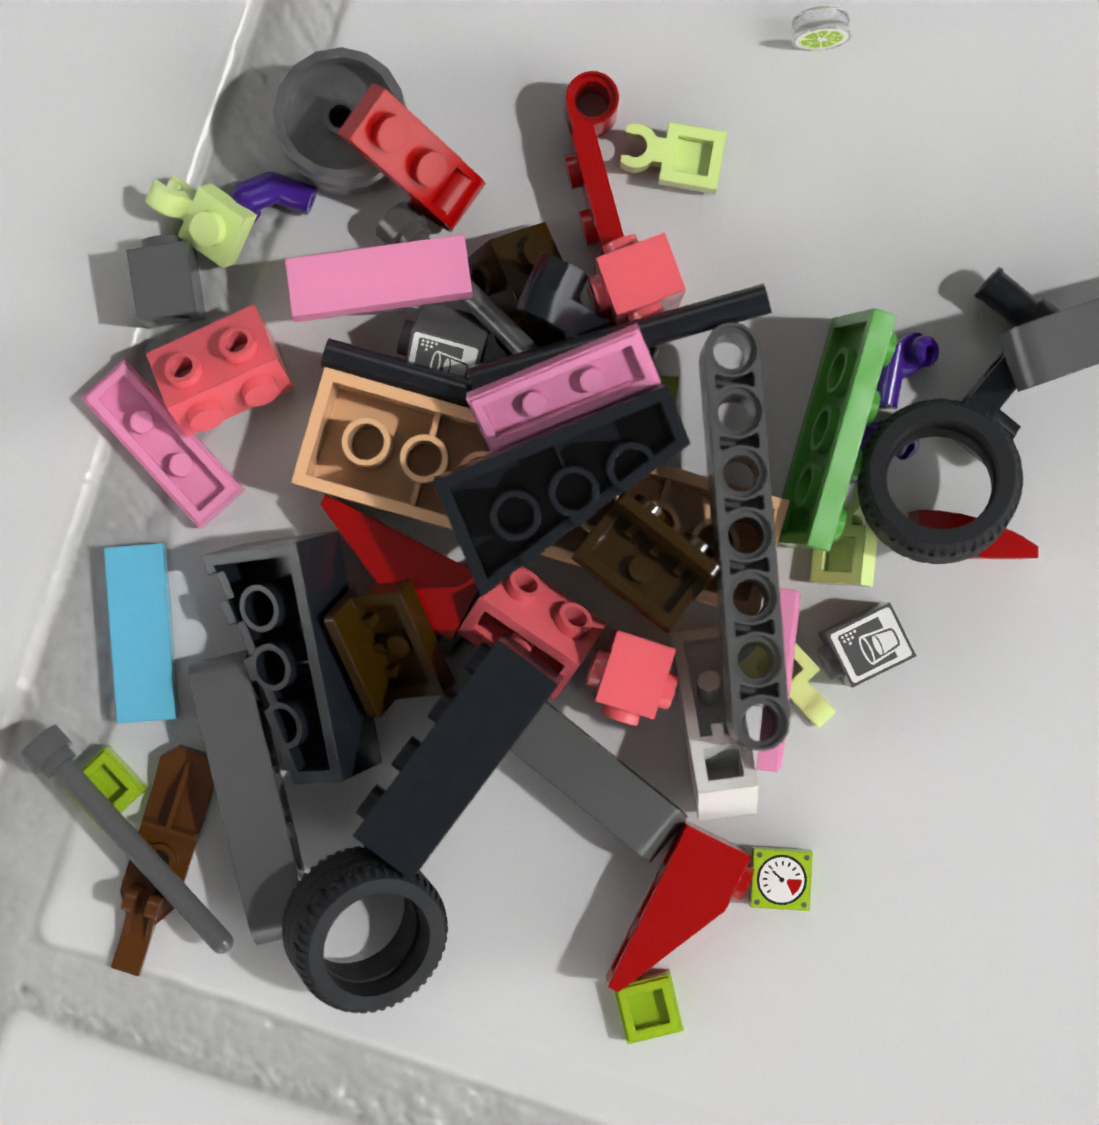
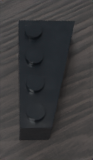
[433,384,691,598]
[200,530,382,784]
[352,633,563,881]

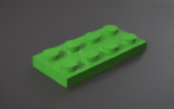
[778,308,897,552]

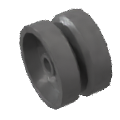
[273,47,407,197]

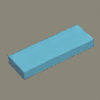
[104,543,179,724]

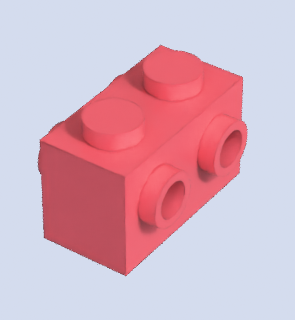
[587,232,686,325]
[146,304,294,437]
[456,566,607,700]
[585,629,679,726]

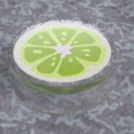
[791,6,851,51]

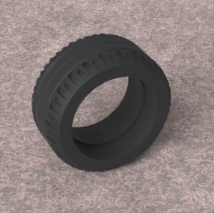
[858,399,1023,564]
[282,845,448,1014]

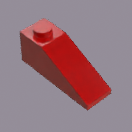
[320,494,479,642]
[606,820,754,992]

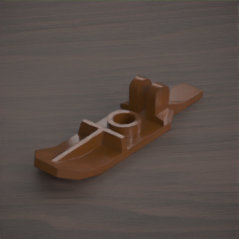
[111,744,214,977]

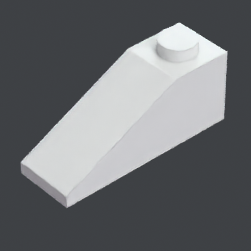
[671,626,759,821]

